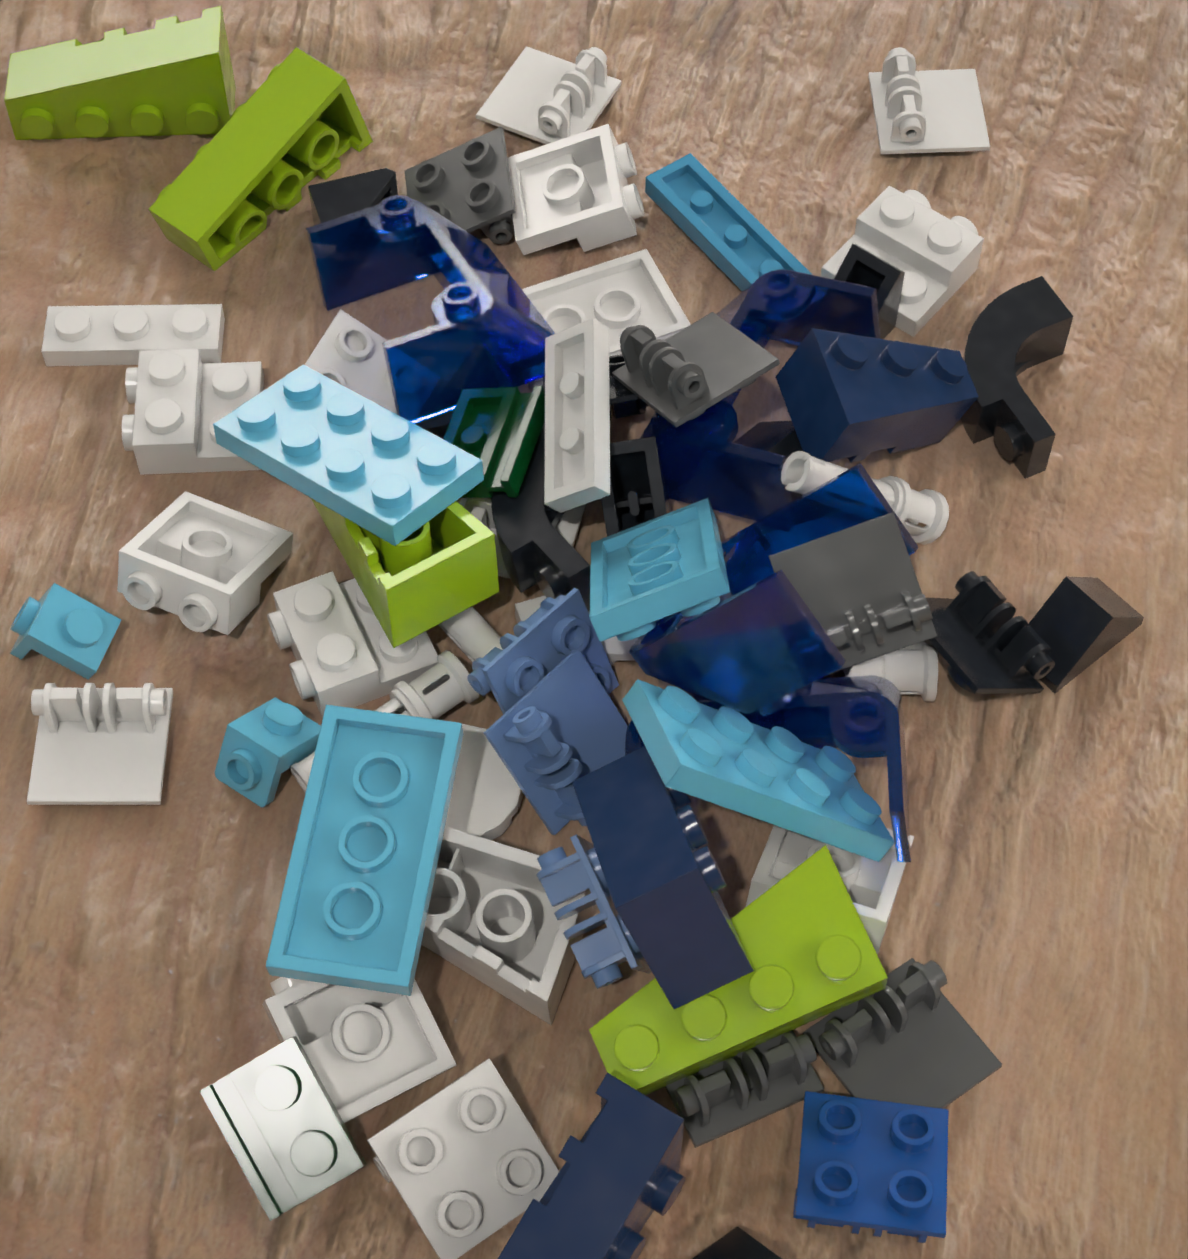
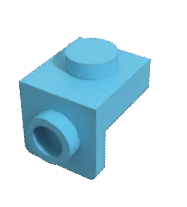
[10,583,121,680]
[215,697,321,807]

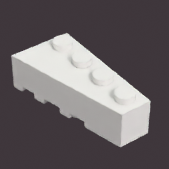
[421,826,593,1025]

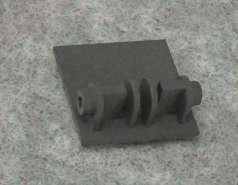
[404,127,515,256]
[612,312,780,428]
[769,512,937,680]
[803,958,1002,1109]
[665,1030,824,1148]

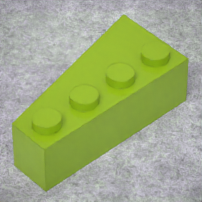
[4,6,236,140]
[148,47,373,271]
[311,498,499,648]
[589,845,888,1095]

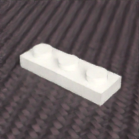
[41,304,225,366]
[544,318,610,513]

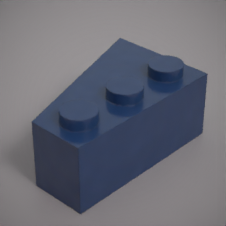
[776,328,979,463]
[572,746,754,1009]
[498,1072,685,1259]

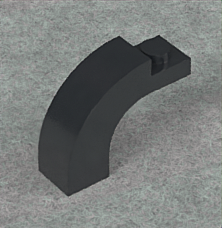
[961,276,1073,479]
[491,421,590,611]

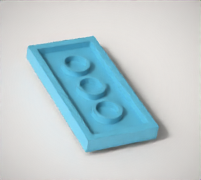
[213,364,484,546]
[589,498,730,642]
[622,679,895,862]
[266,705,464,996]

